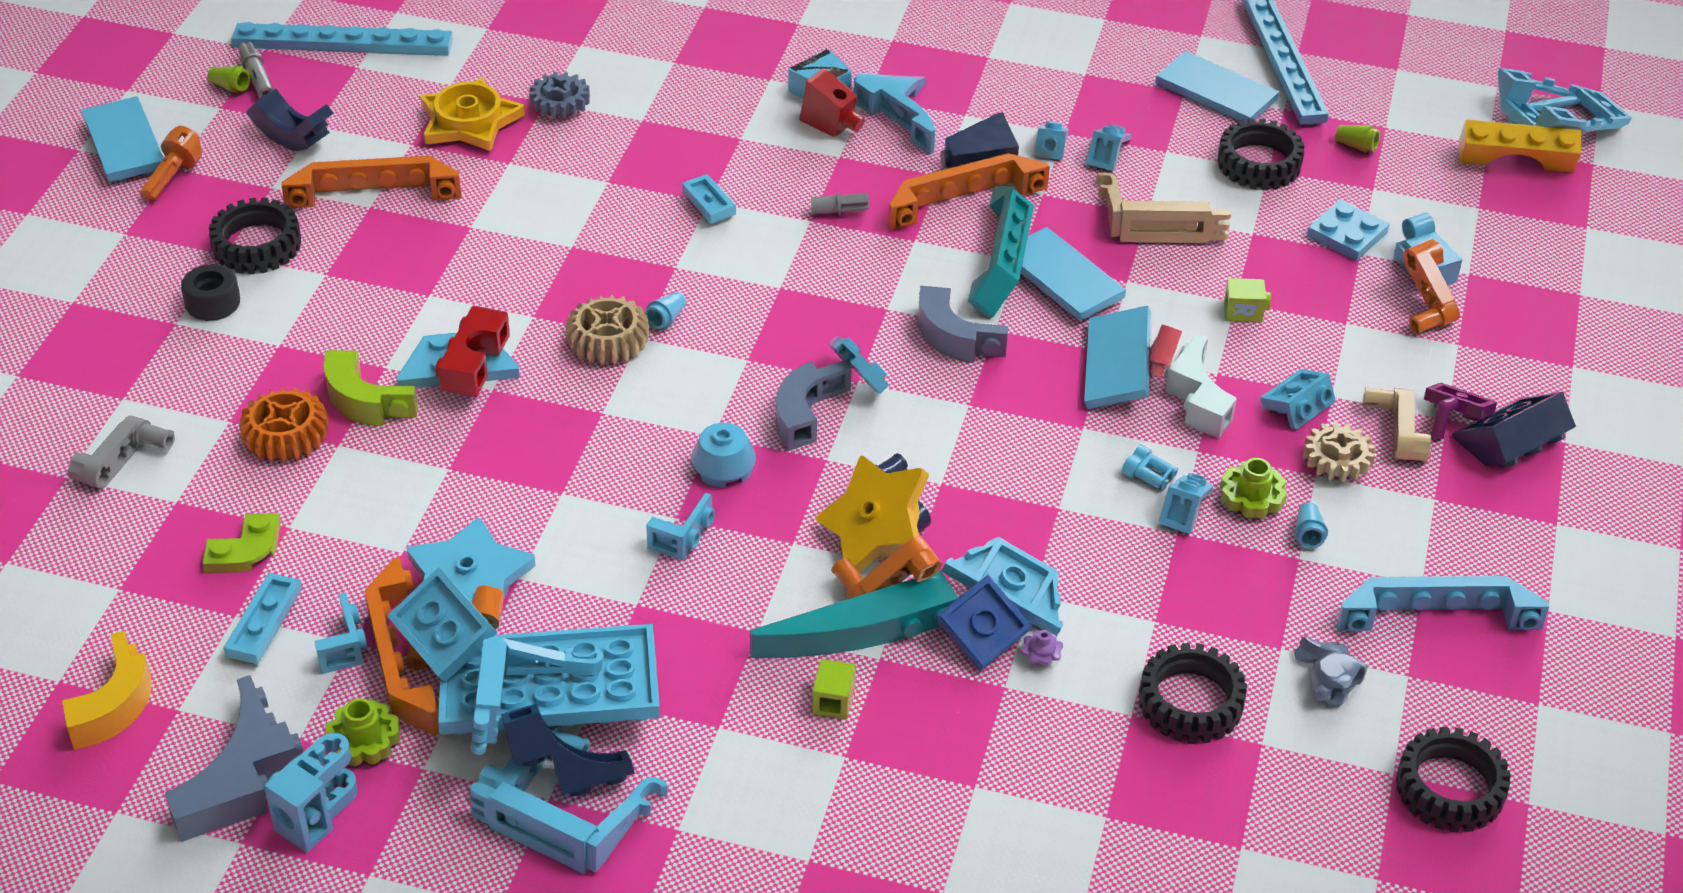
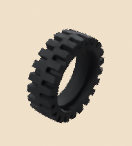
[1218,119,1304,190]
[209,198,301,274]
[1139,643,1247,744]
[1396,727,1511,832]

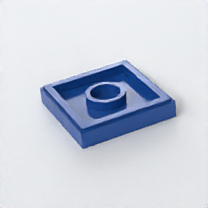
[935,575,1033,672]

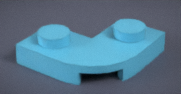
[828,336,889,394]

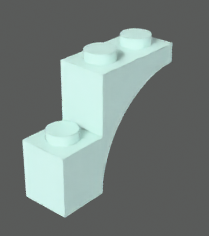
[1164,334,1237,439]

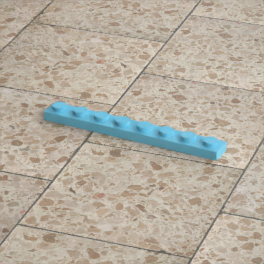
[1242,0,1329,125]
[231,22,453,56]

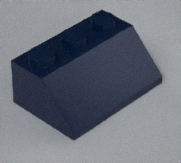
[1452,391,1576,468]

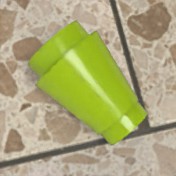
[207,65,250,93]
[1335,125,1380,153]

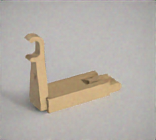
[1096,173,1231,243]

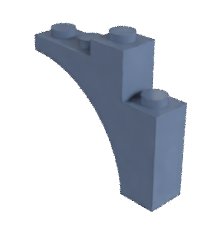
[165,675,303,842]

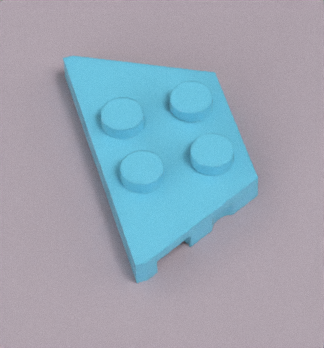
[397,333,520,388]
[941,537,1063,637]

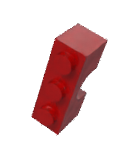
[435,305,510,398]

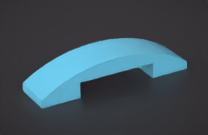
[854,79,935,154]

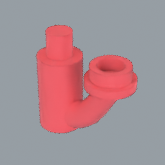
[1149,324,1182,378]

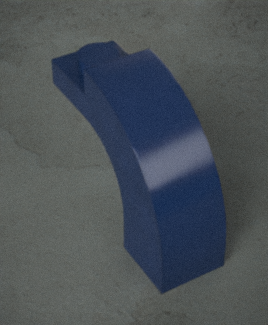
[246,89,334,151]

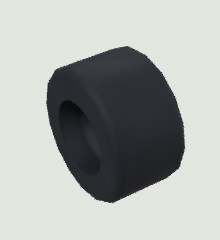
[181,264,240,321]

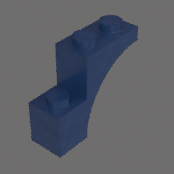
[501,704,635,796]

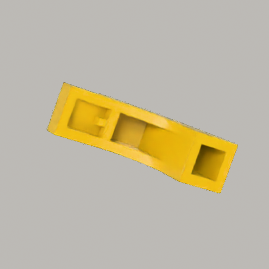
[62,631,152,750]

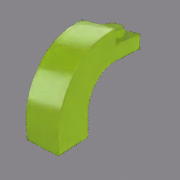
[324,350,418,426]

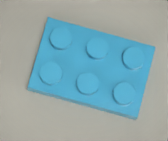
[387,567,498,682]

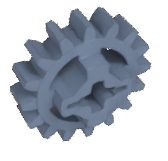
[529,72,590,118]

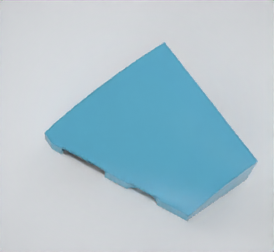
[854,73,926,97]

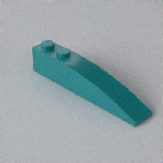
[750,570,958,658]

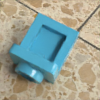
[1035,121,1069,160]

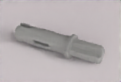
[238,42,274,98]

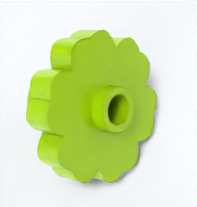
[1220,458,1287,519]
[325,698,400,766]

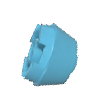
[691,423,756,488]

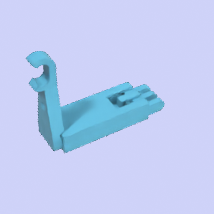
[471,637,603,755]
[470,777,668,874]

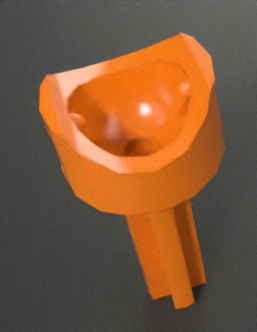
[140,125,202,202]

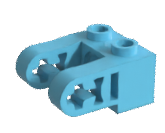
[264,733,358,853]

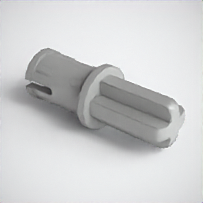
[811,192,869,216]

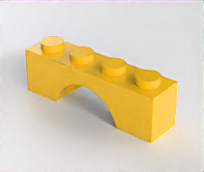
[1459,119,1581,173]

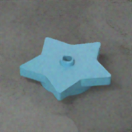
[407,518,536,613]

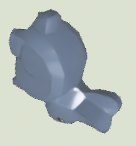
[1294,636,1368,707]

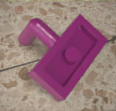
[1423,383,1497,439]

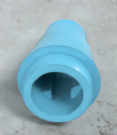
[645,292,686,329]
[1294,502,1328,549]

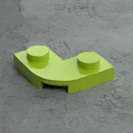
[203,513,281,573]

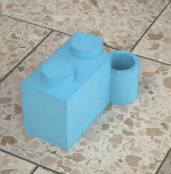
[1394,213,1463,285]

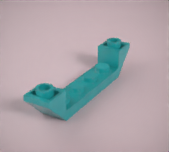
[968,186,1034,319]

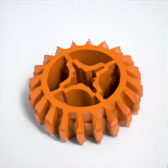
[239,387,329,463]

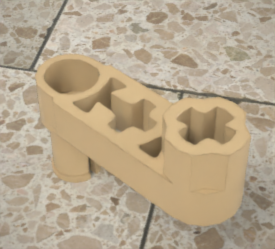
[1362,387,1431,462]

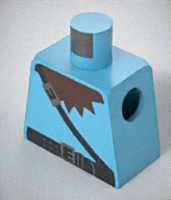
[788,49,854,99]

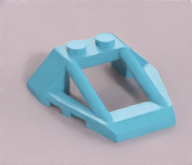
[1498,68,1632,133]

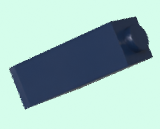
[941,112,1019,169]

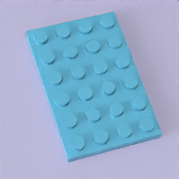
[438,624,660,735]

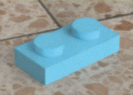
[682,174,736,224]

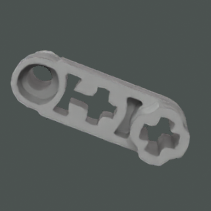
[68,415,175,489]

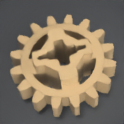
[1303,422,1376,482]

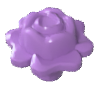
[1022,630,1063,666]

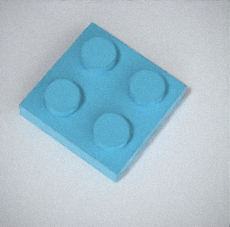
[1307,199,1390,261]

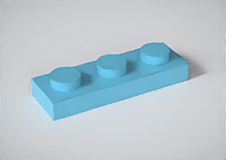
[223,573,302,664]

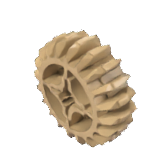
[565,295,649,366]

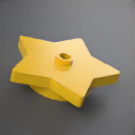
[420,78,525,150]
[815,455,929,573]

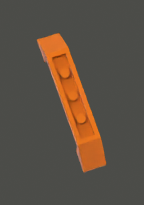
[888,153,1050,230]
[281,156,462,208]
[365,557,439,736]

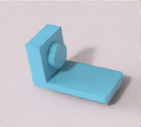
[1086,124,1132,171]
[1158,473,1214,534]
[646,493,716,561]
[314,592,367,674]

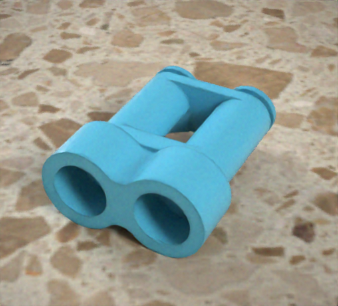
[1121,444,1179,491]

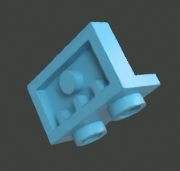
[1260,369,1335,430]

